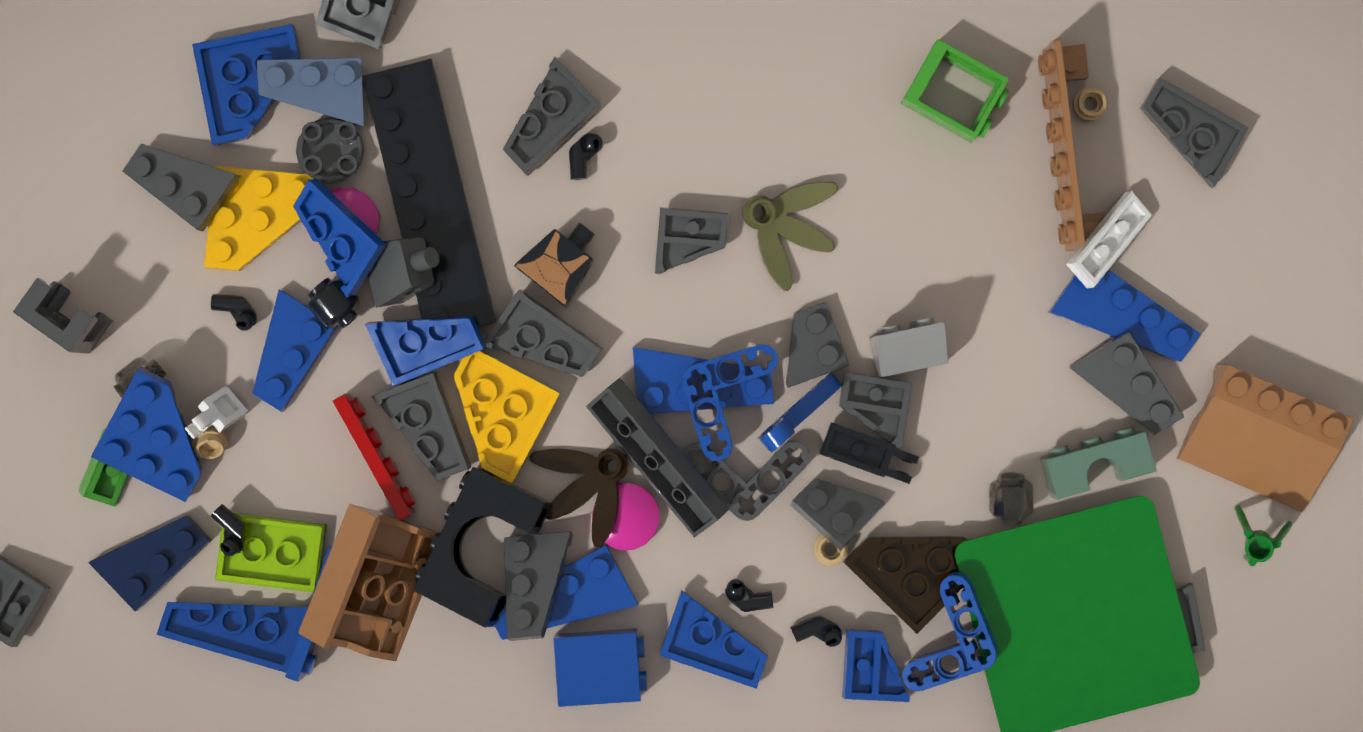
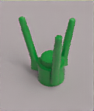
[1235,505,1293,566]

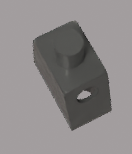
[368,237,439,308]

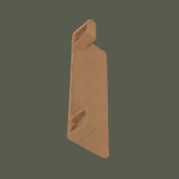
[1038,39,1105,252]

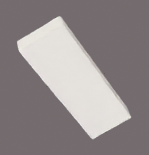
[1066,191,1153,288]

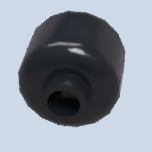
[308,277,359,329]

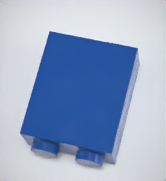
[553,628,647,707]

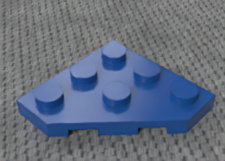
[192,24,301,146]
[91,367,202,502]

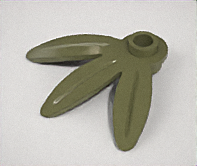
[742,182,839,291]

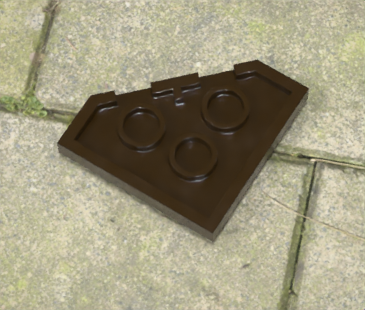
[843,536,967,634]

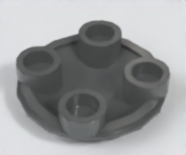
[296,118,364,184]

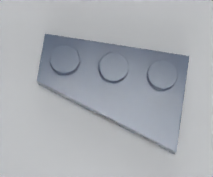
[257,58,364,126]

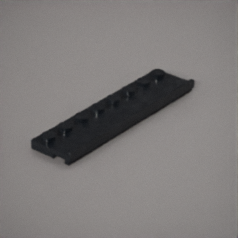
[362,58,497,327]

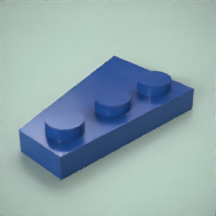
[293,179,387,298]
[252,289,338,412]
[365,315,487,386]
[659,590,768,689]

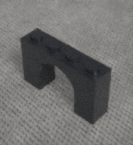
[413,467,553,628]

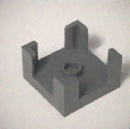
[13,278,113,354]

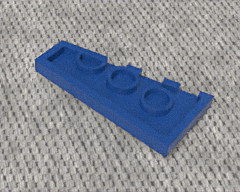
[633,347,774,414]
[495,544,639,640]
[156,602,308,673]

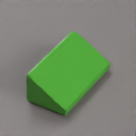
[78,429,128,507]

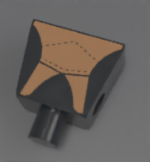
[514,222,595,308]

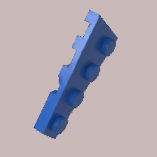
[1048,270,1200,362]

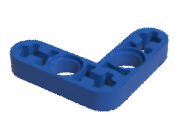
[681,344,778,461]
[758,373,842,453]
[902,572,999,691]

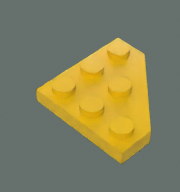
[204,166,312,271]
[453,351,561,484]

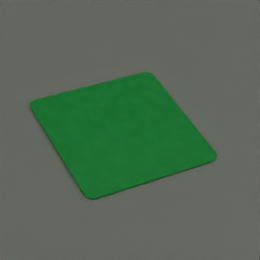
[955,496,1200,732]

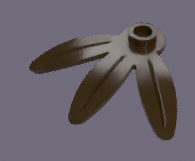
[530,449,629,548]

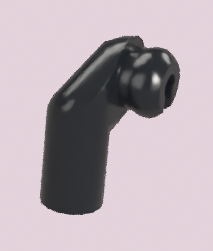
[569,133,603,180]
[211,294,257,331]
[211,504,245,556]
[725,579,774,612]
[790,616,842,647]

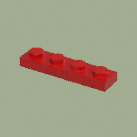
[333,394,416,521]

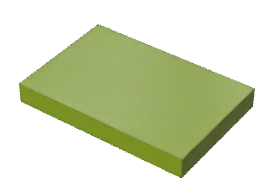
[215,513,327,592]

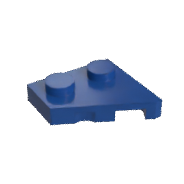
[842,629,910,702]

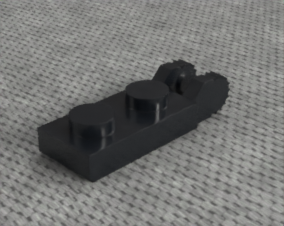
[819,422,919,484]

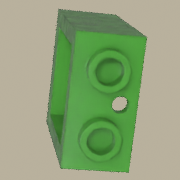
[901,39,1009,143]

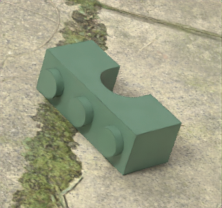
[1040,427,1157,500]

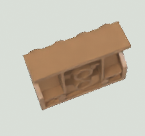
[1177,364,1354,512]
[298,504,438,661]

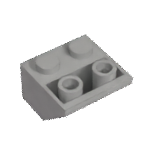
[869,317,948,378]

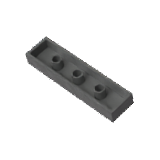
[586,378,729,538]

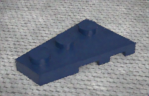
[88,515,212,611]

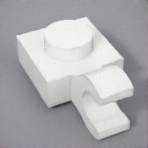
[185,385,248,439]

